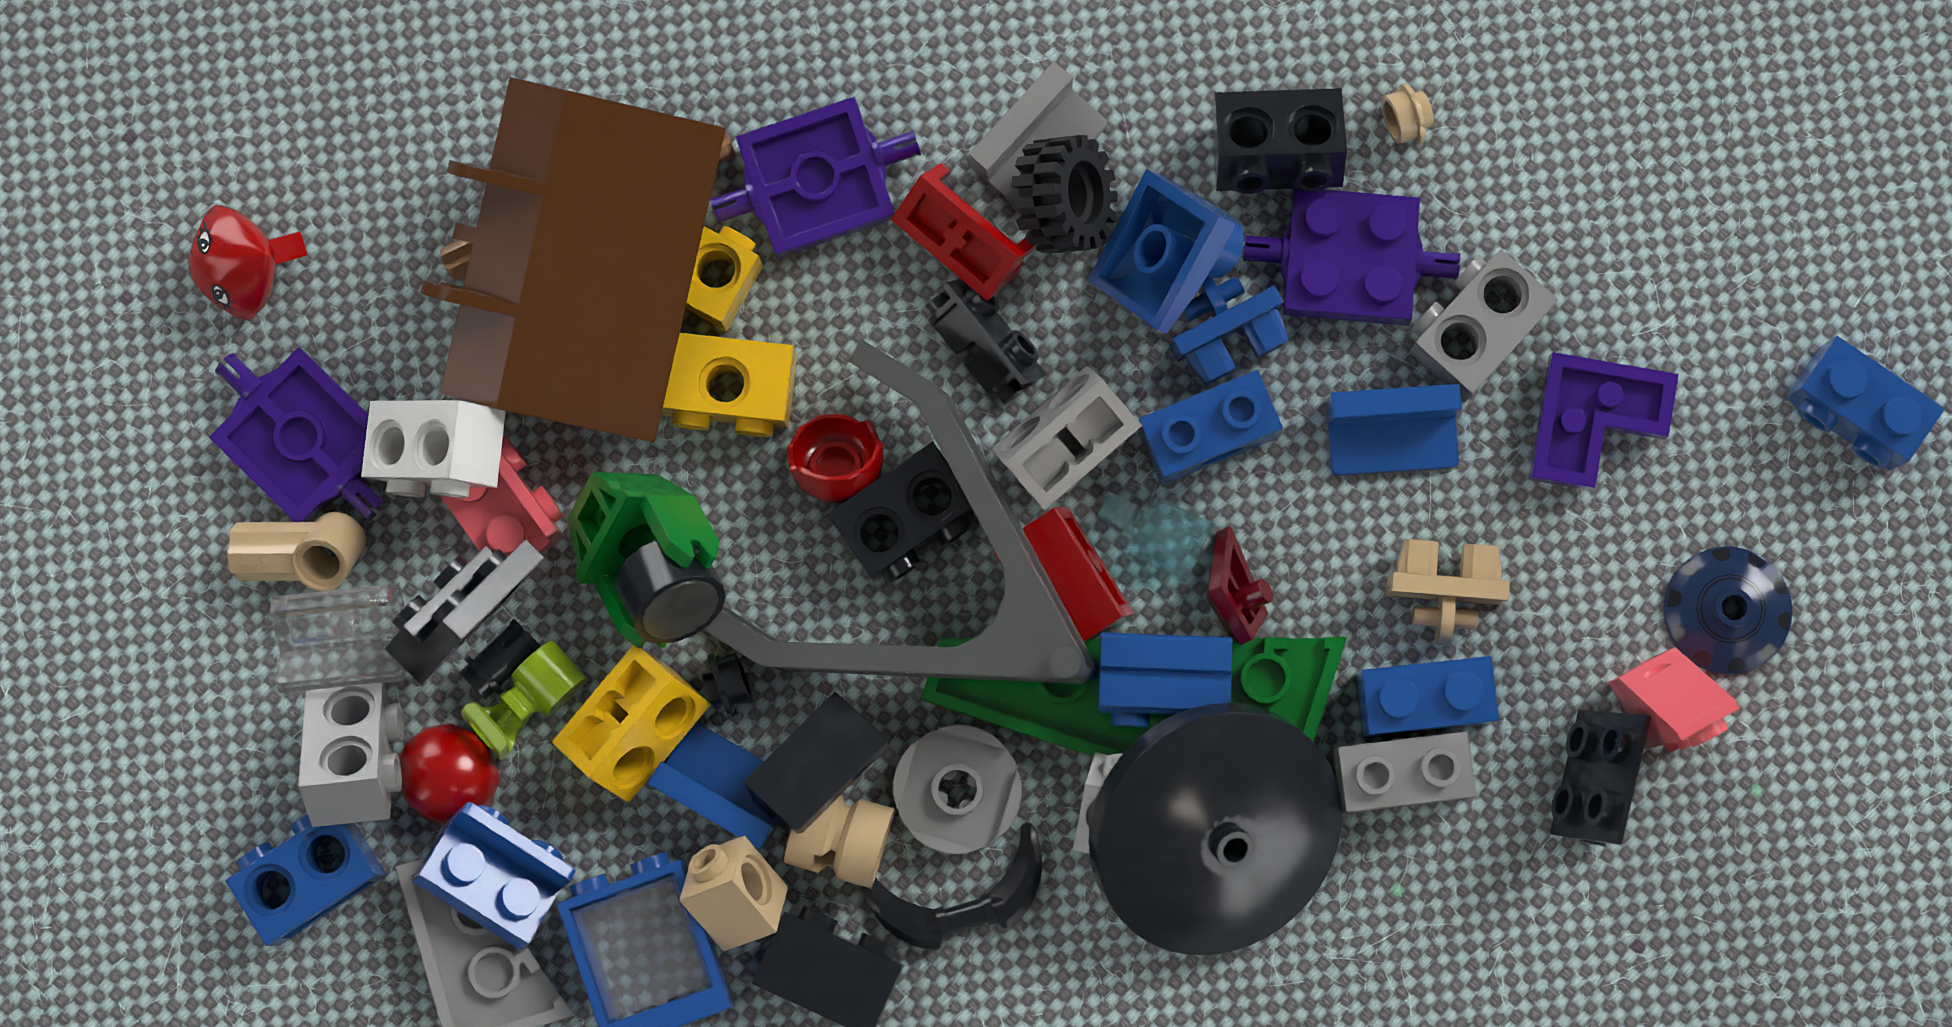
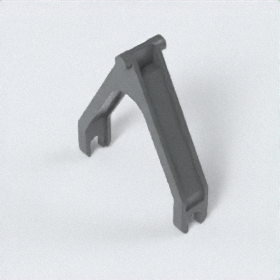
[704,339,1098,685]

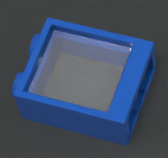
[556,852,736,1027]

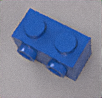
[1785,336,1945,470]

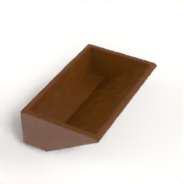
[420,77,726,442]

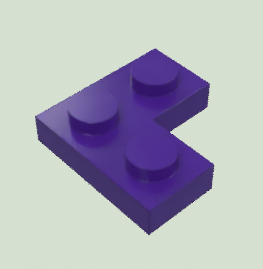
[1528,352,1679,491]

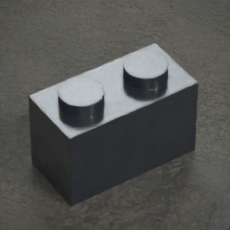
[751,905,905,1027]

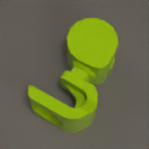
[461,640,588,760]

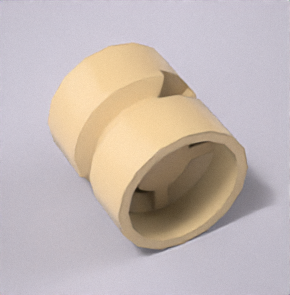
[784,794,895,888]

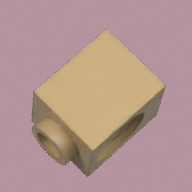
[679,835,788,952]

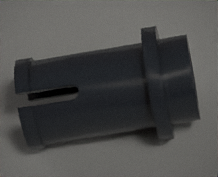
[459,618,541,700]

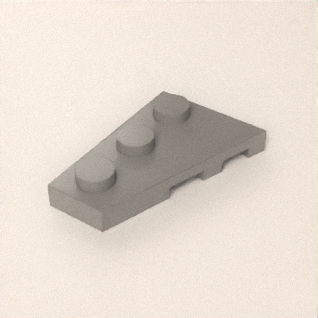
[396,858,575,1027]

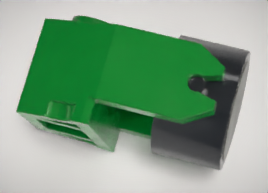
[568,472,726,648]

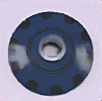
[1663,546,1792,674]

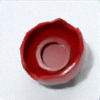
[787,414,884,503]
[398,723,499,826]

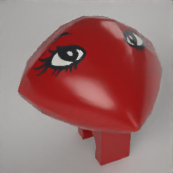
[188,204,308,321]

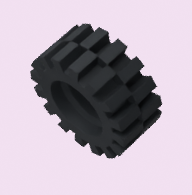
[1011,135,1118,254]

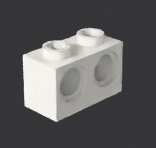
[361,400,506,498]

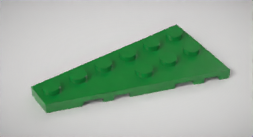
[920,637,1347,758]

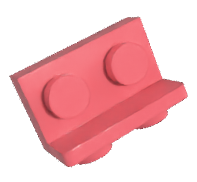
[440,434,565,556]

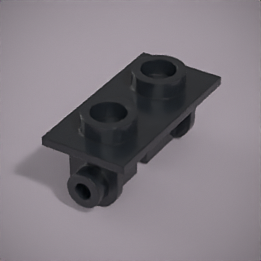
[926,279,1046,405]

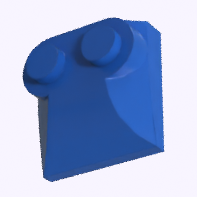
[1087,169,1244,334]

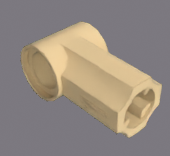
[227,512,366,592]

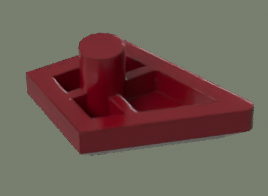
[1206,526,1273,645]

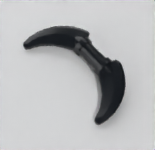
[863,822,1043,951]

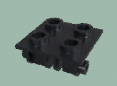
[1550,710,1651,847]

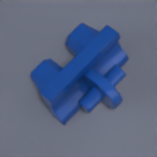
[1169,276,1289,386]

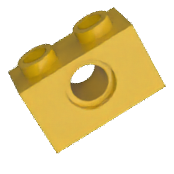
[662,333,797,437]

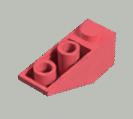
[1608,647,1740,753]

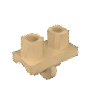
[1386,539,1510,646]

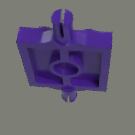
[710,96,921,259]
[1243,189,1460,326]
[209,347,386,522]

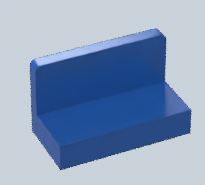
[1326,384,1462,476]
[648,722,781,850]

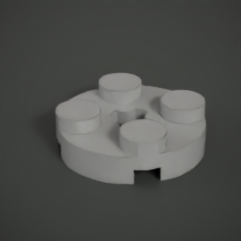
[893,725,1022,854]

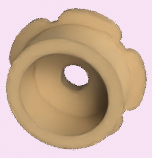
[1381,83,1434,144]

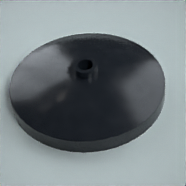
[1088,703,1342,955]

